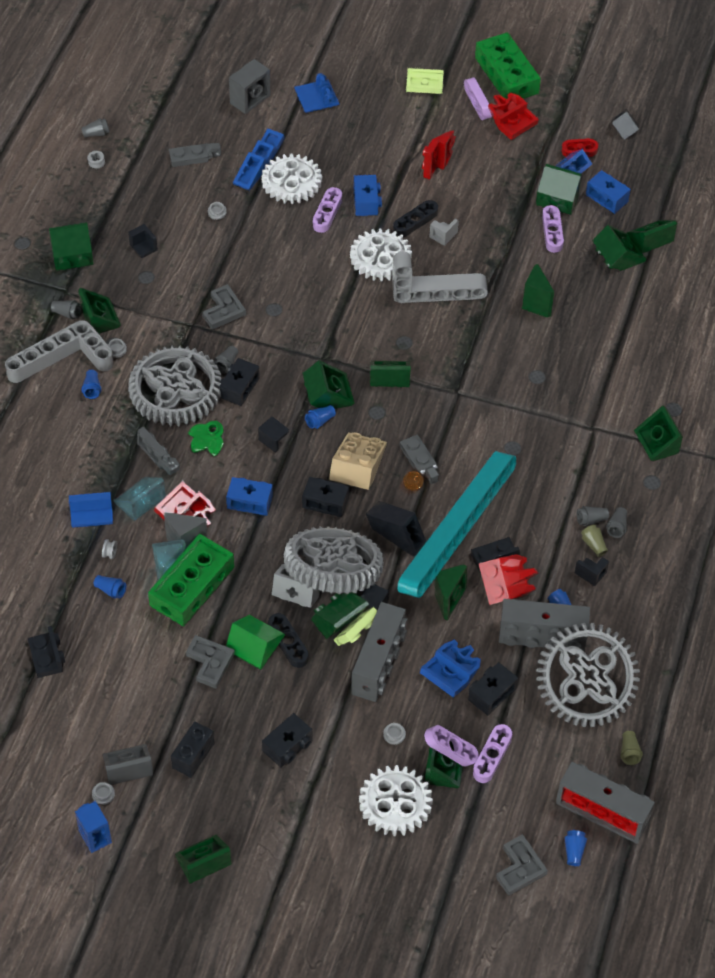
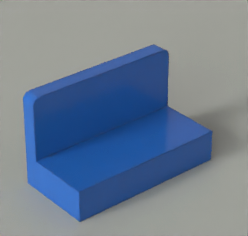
[69,492,113,527]

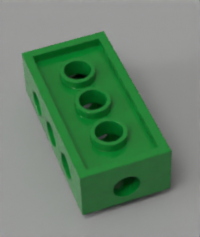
[475,32,541,99]
[148,534,235,627]

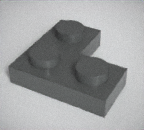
[202,284,246,330]
[186,635,235,689]
[496,834,548,896]

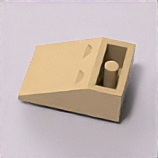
[329,432,387,490]

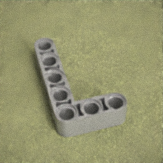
[392,252,488,303]
[5,320,113,383]

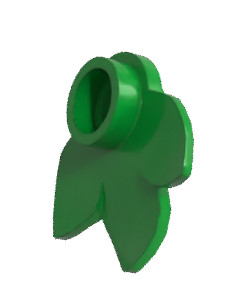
[188,421,224,457]

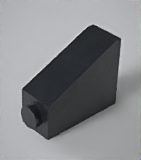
[366,501,427,557]

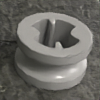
[88,151,105,169]
[102,539,117,560]

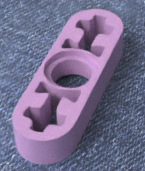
[464,77,492,120]
[313,187,342,233]
[542,205,564,253]
[473,724,512,783]
[425,725,479,767]

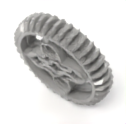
[128,345,221,427]
[283,526,384,595]
[536,623,640,727]

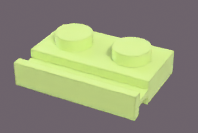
[406,68,444,94]
[334,607,377,646]

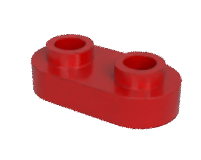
[561,138,598,157]

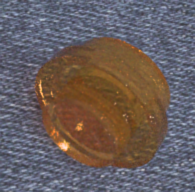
[403,471,424,491]

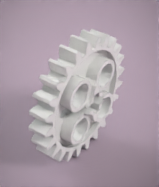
[262,154,322,204]
[350,228,412,281]
[359,765,433,836]

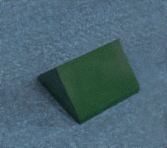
[627,220,677,253]
[522,264,554,318]
[78,288,121,334]
[370,360,411,387]
[634,405,683,462]
[435,564,467,621]
[425,739,463,788]
[175,835,232,884]

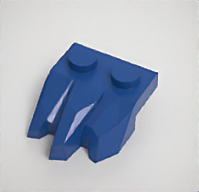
[420,640,481,698]

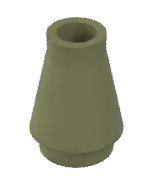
[581,525,608,557]
[620,731,643,765]

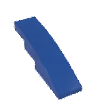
[233,128,285,191]

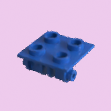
[294,73,339,113]

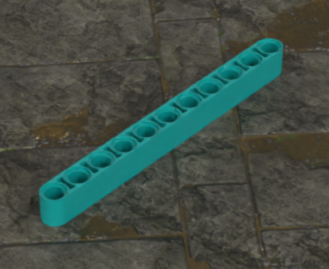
[398,451,516,598]

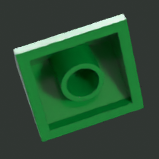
[226,615,285,670]

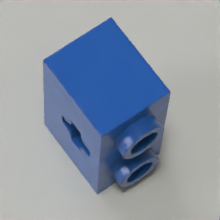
[555,149,592,174]
[586,170,631,214]
[354,175,382,216]
[226,477,273,516]
[75,801,112,853]

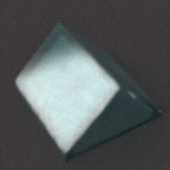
[113,477,166,521]
[152,539,186,581]

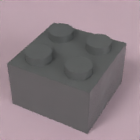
[229,59,271,114]

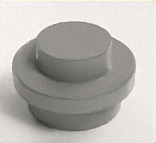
[208,202,227,220]
[108,339,127,357]
[383,723,406,745]
[92,782,115,805]

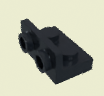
[470,537,520,574]
[28,626,65,678]

